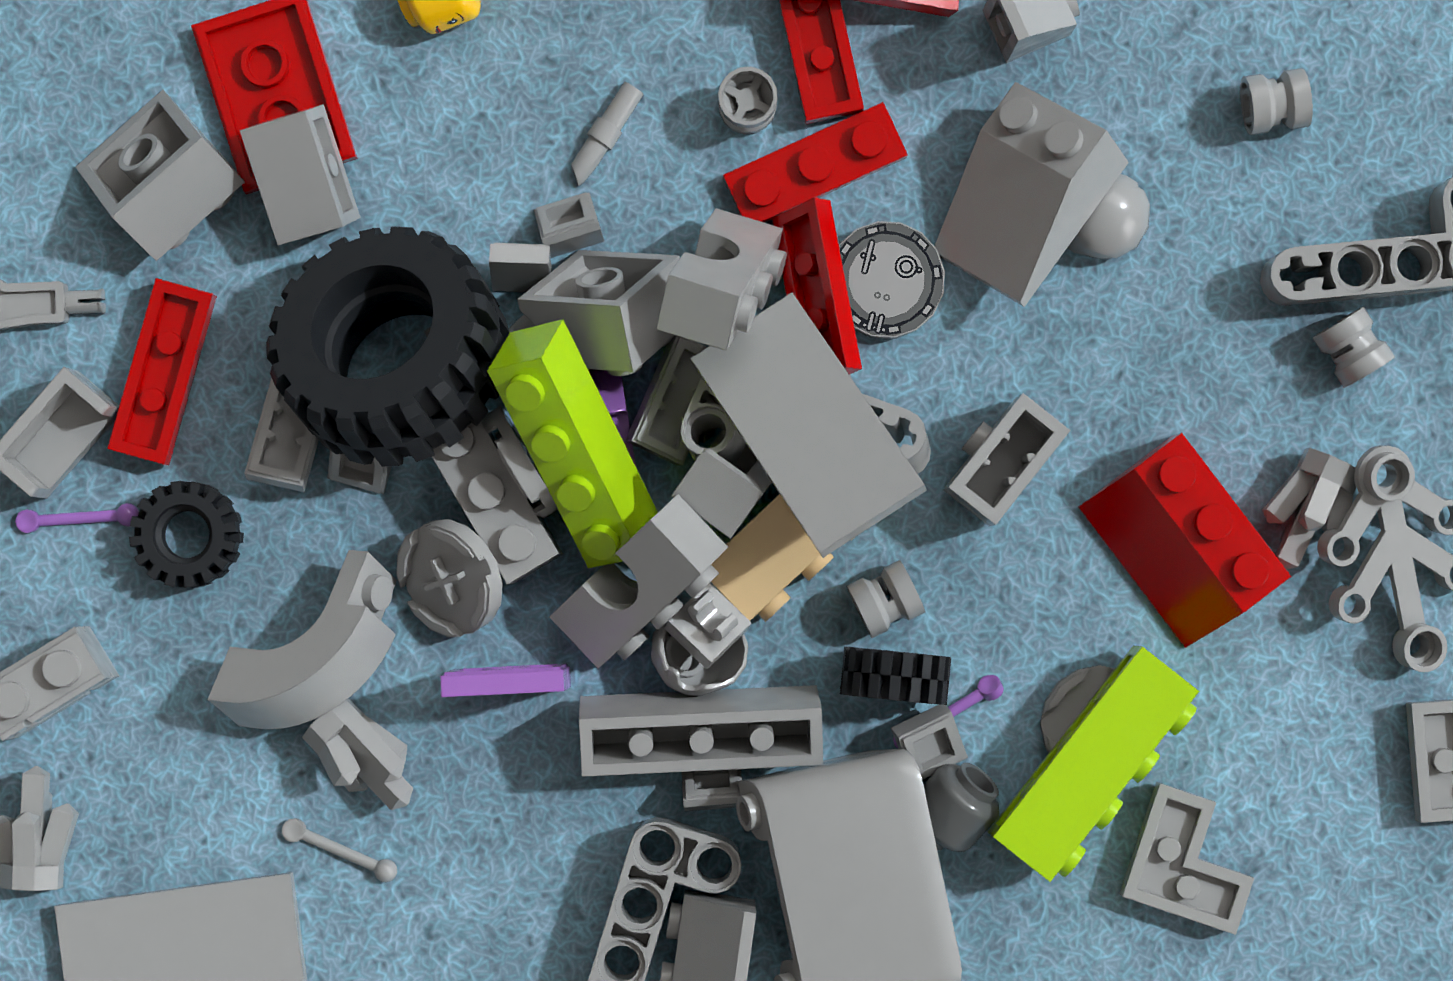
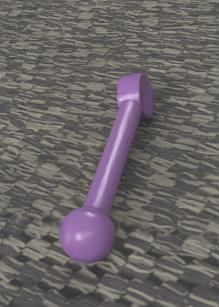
[15,503,139,533]
[893,675,1004,748]

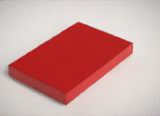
[191,0,358,194]

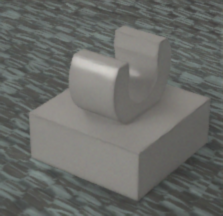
[664,583,752,669]

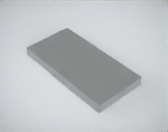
[690,293,927,558]
[54,872,307,981]

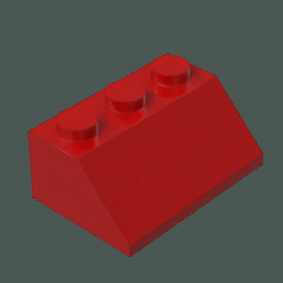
[1078,433,1292,648]

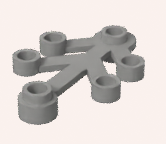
[1317,445,1453,672]

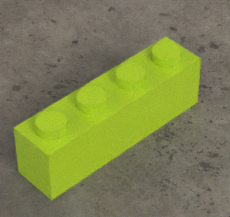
[487,319,658,568]
[987,645,1200,882]

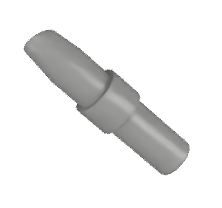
[571,82,644,187]

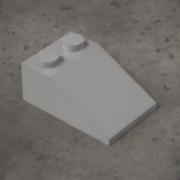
[935,82,1129,307]

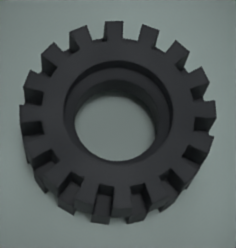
[129,481,244,588]
[840,646,951,705]

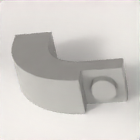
[207,550,397,729]

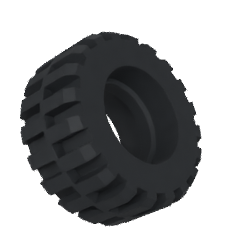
[266,226,510,467]

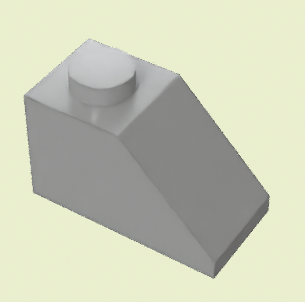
[983,0,1080,63]

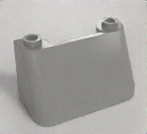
[736,749,962,981]

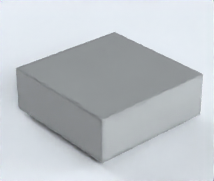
[489,243,552,292]
[891,705,968,780]

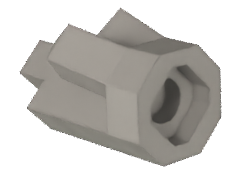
[1262,448,1357,569]
[302,698,413,810]
[0,766,79,891]

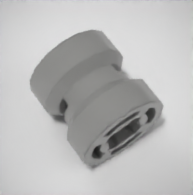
[718,66,778,135]
[1240,68,1313,135]
[1312,306,1395,388]
[846,560,926,638]

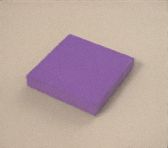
[440,663,571,697]

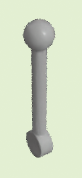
[282,818,397,883]

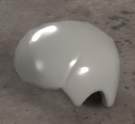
[1067,174,1150,259]
[651,622,748,696]

